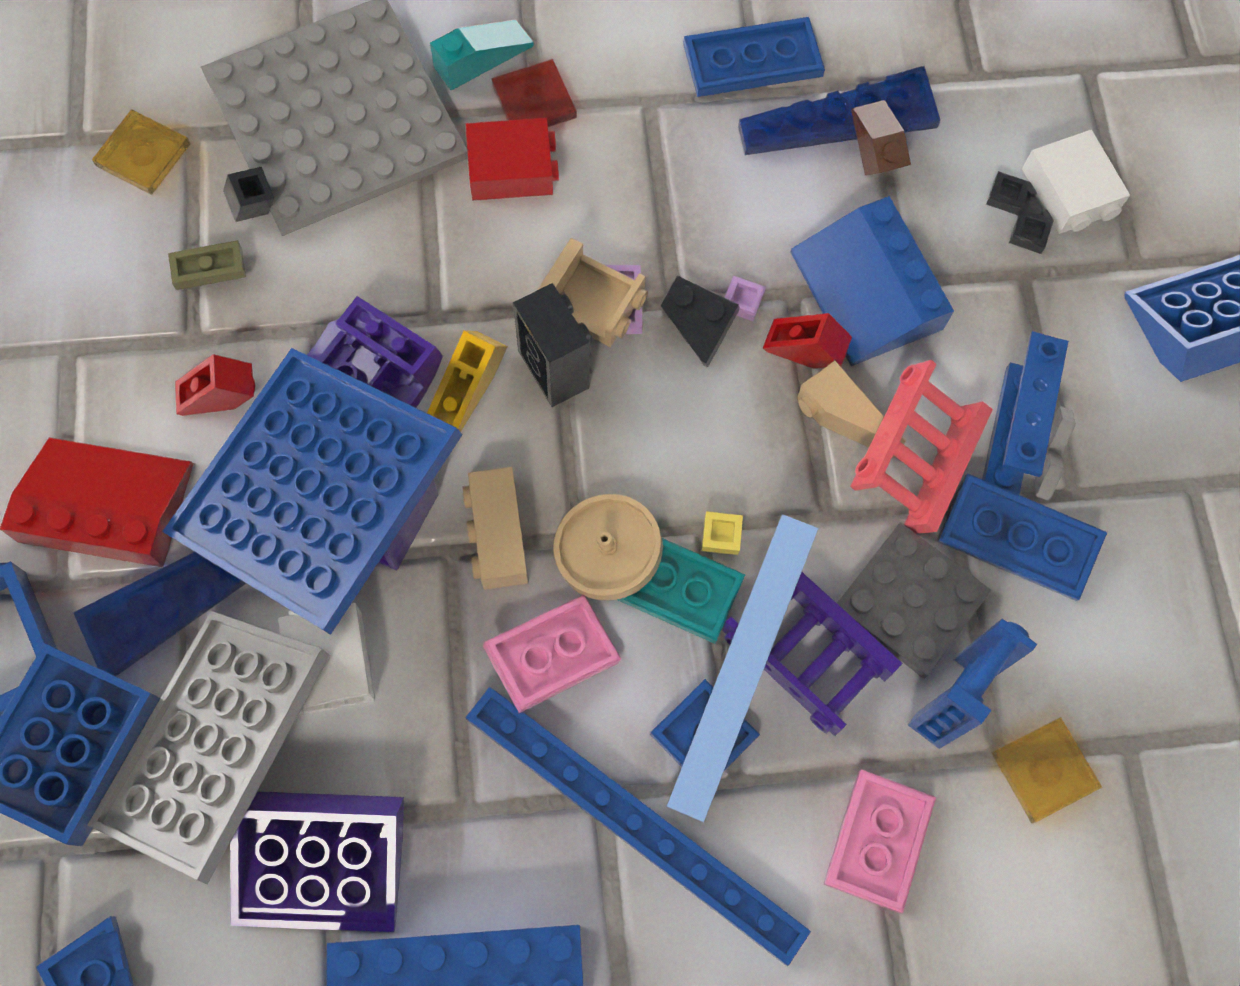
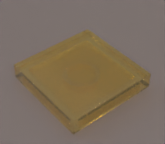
[92,109,190,195]
[992,717,1102,824]

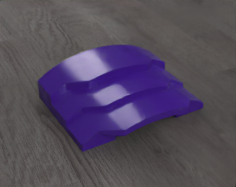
[307,296,443,408]

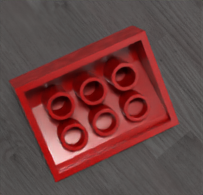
[0,437,193,567]

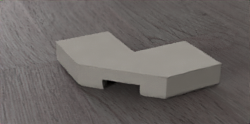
[1034,406,1076,500]

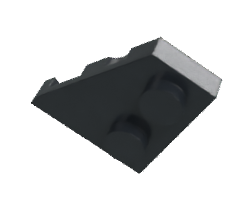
[661,276,740,367]

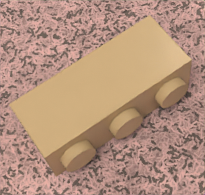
[462,467,528,590]

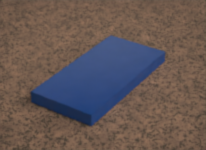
[683,17,825,97]
[937,473,1107,601]

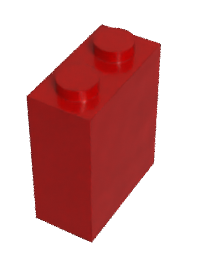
[465,118,559,201]

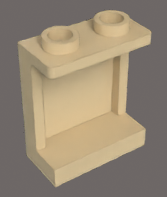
[538,238,648,348]

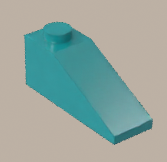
[430,20,534,91]

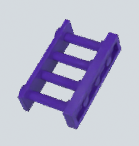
[722,572,903,736]

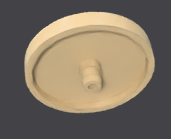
[553,494,663,601]

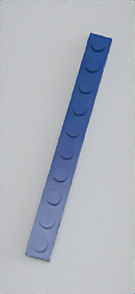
[465,687,811,966]

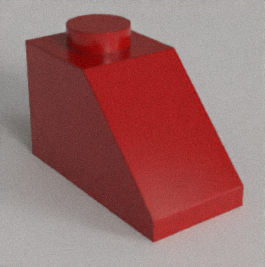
[763,313,852,369]
[175,354,255,416]

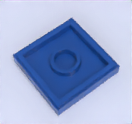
[650,679,760,771]

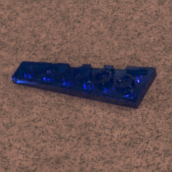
[738,66,941,155]
[73,552,246,676]

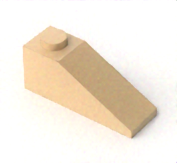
[797,361,906,458]

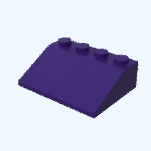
[230,791,404,932]

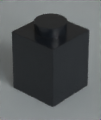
[223,166,274,222]

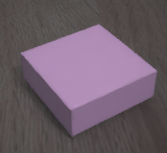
[725,276,766,321]

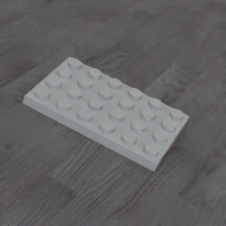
[88,611,330,884]

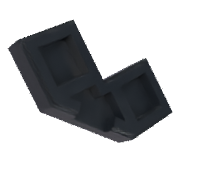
[986,171,1054,254]

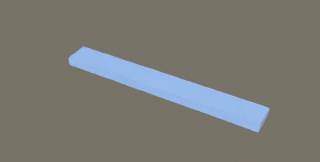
[667,514,818,822]

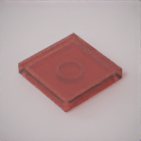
[491,59,577,127]

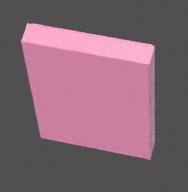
[483,595,621,713]
[824,769,936,913]

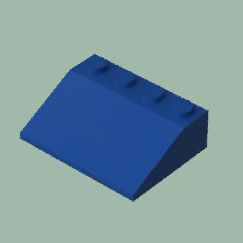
[790,196,954,366]
[1124,255,1240,382]
[0,643,160,846]

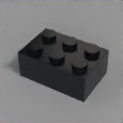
[513,283,592,407]

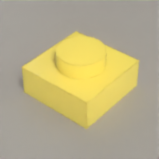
[701,511,743,555]

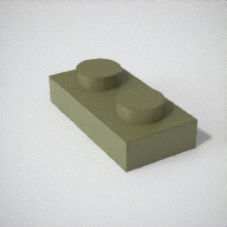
[168,240,246,290]

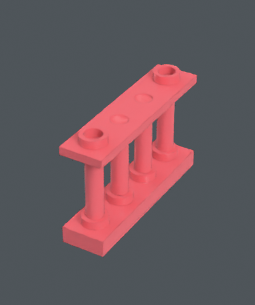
[850,360,993,534]

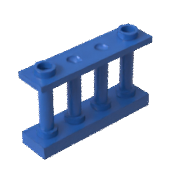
[982,331,1069,495]
[907,618,1037,749]

